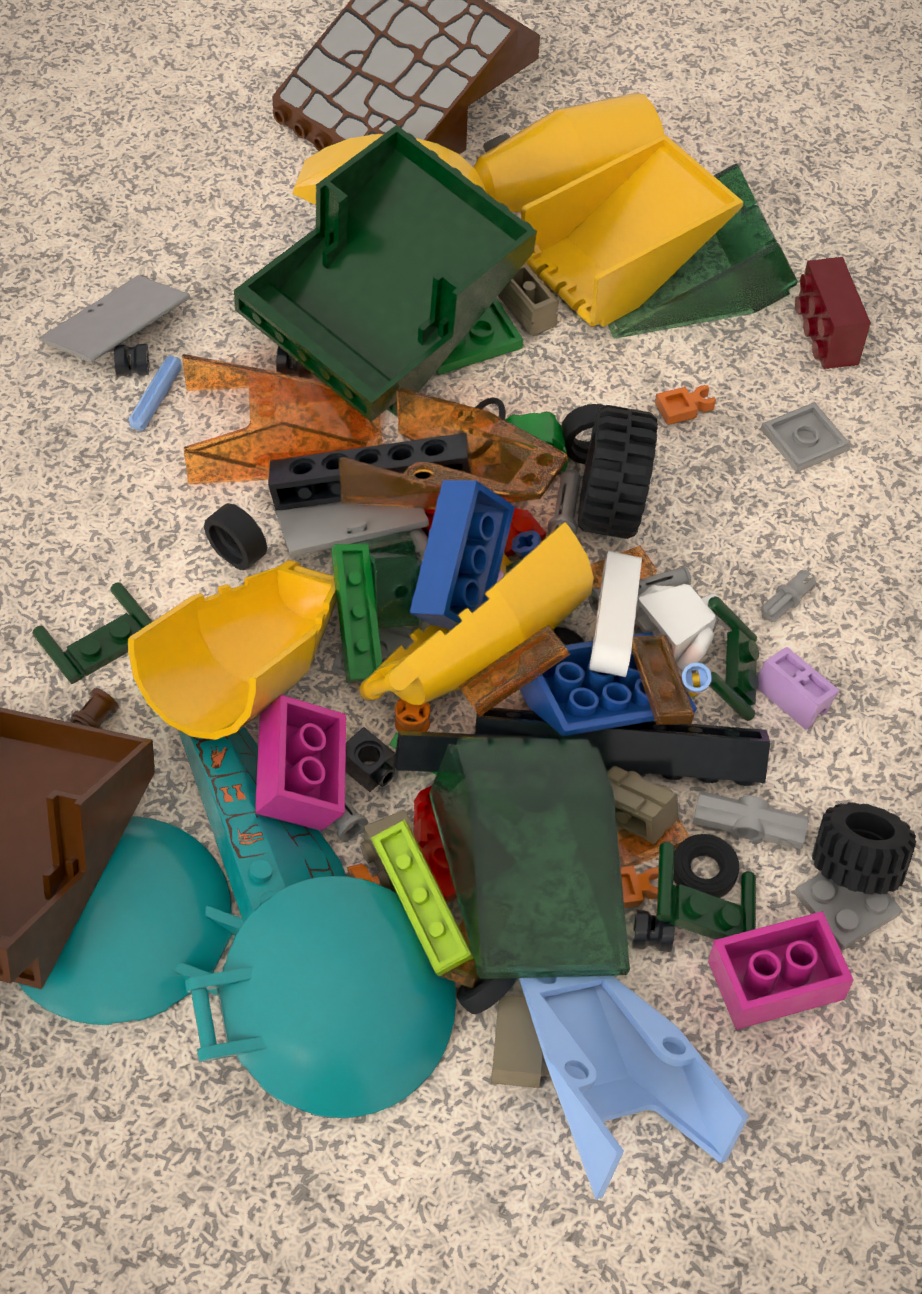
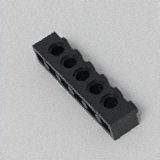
[268,433,473,511]

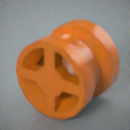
[395,698,430,732]

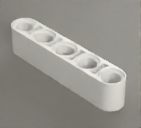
[589,551,642,677]

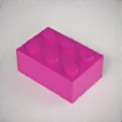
[255,695,346,831]
[708,911,854,1030]

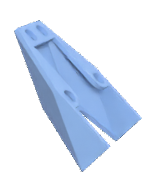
[517,952,749,1200]

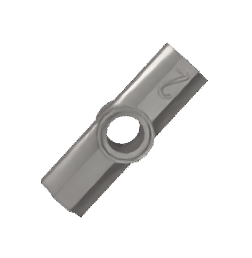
[693,791,809,849]

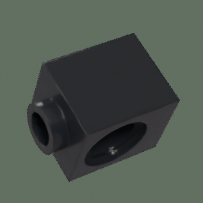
[345,727,395,792]

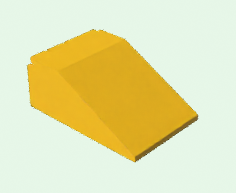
[521,134,743,327]

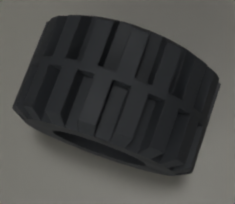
[812,802,916,895]

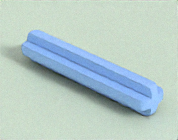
[129,355,182,431]

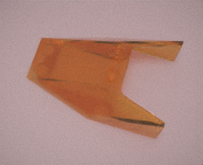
[182,354,383,484]
[339,388,568,509]

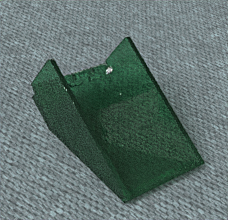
[608,164,798,339]
[430,737,630,979]

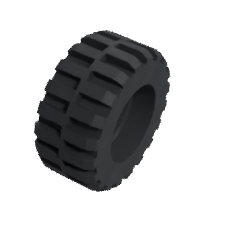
[577,405,658,539]

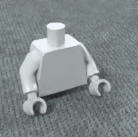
[634,584,718,682]

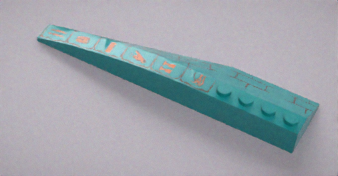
[178,726,347,923]

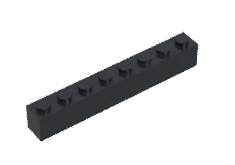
[475,706,770,786]

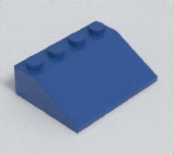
[515,632,697,736]

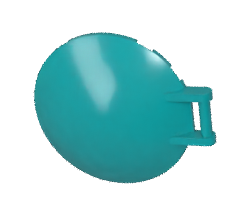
[18,816,243,1025]
[185,876,456,1118]

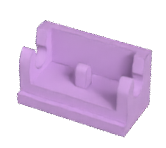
[757,647,840,730]

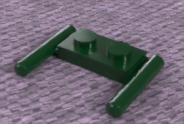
[32,582,153,684]
[708,596,759,721]
[657,842,756,940]

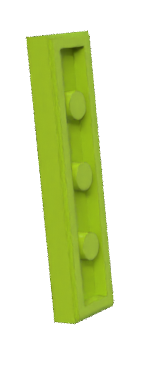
[371,819,474,976]

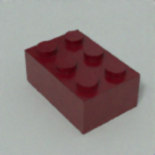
[795,257,871,369]

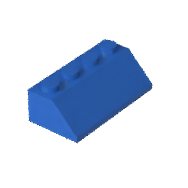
[410,480,515,630]

